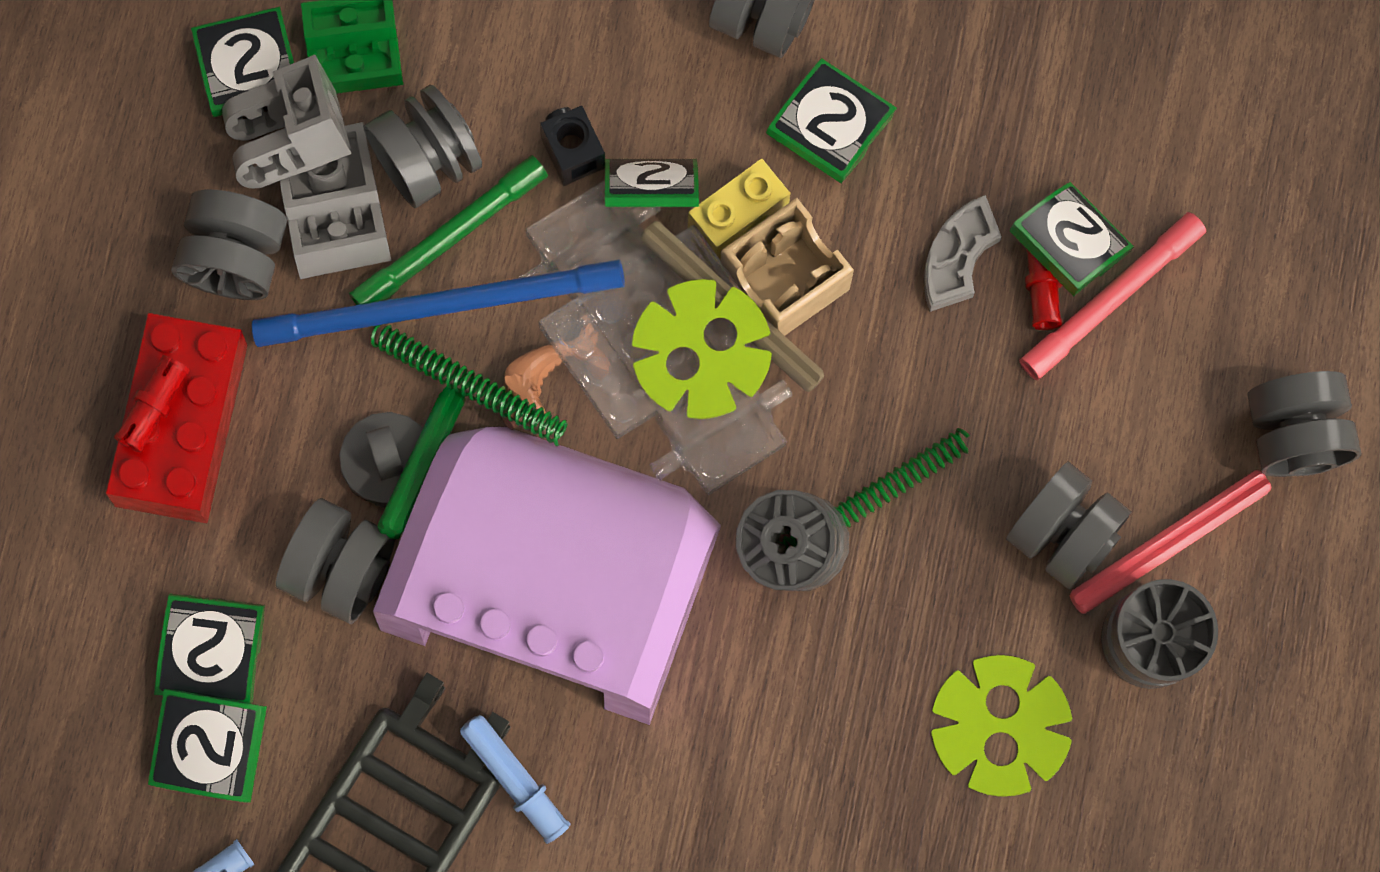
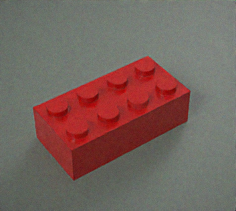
[106,313,248,524]

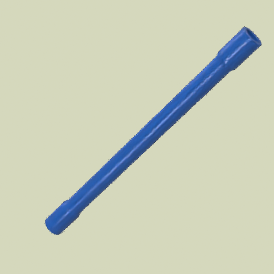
[252,259,625,347]

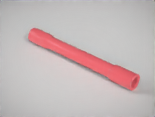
[1019,212,1206,381]

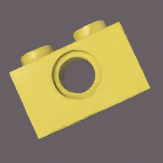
[687,159,791,264]

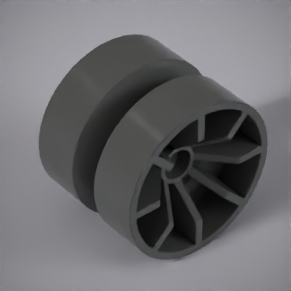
[709,0,815,58]
[171,189,287,300]
[1247,371,1362,477]
[1006,461,1132,590]
[276,498,396,624]
[1101,579,1218,689]

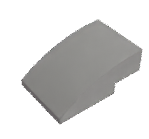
[275,122,392,279]

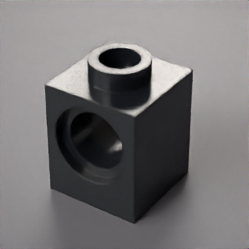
[540,105,605,186]

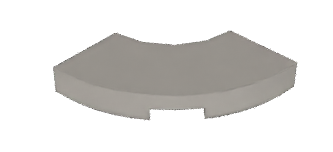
[924,195,1002,312]

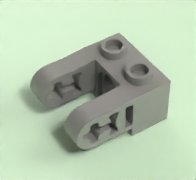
[222,55,352,189]

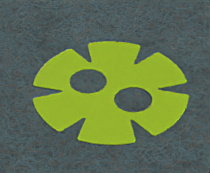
[632,279,772,419]
[931,655,1072,797]

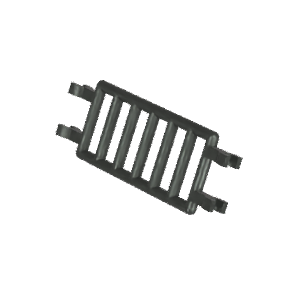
[276,672,511,872]

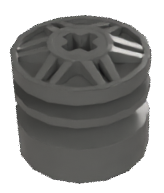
[363,85,482,208]
[736,490,849,591]

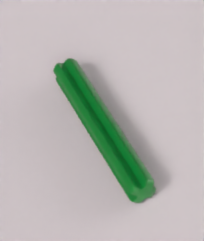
[378,386,466,540]

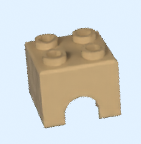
[720,198,854,336]

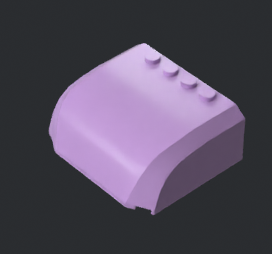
[373,427,721,725]

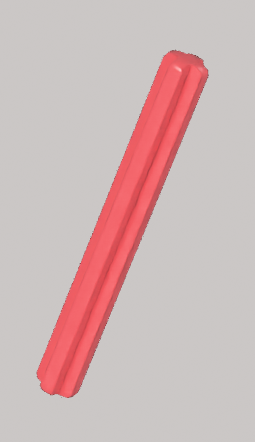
[1069,470,1272,614]

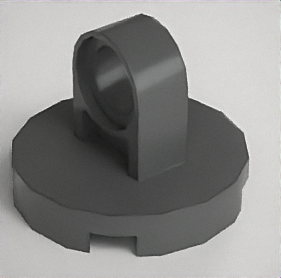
[339,412,423,507]

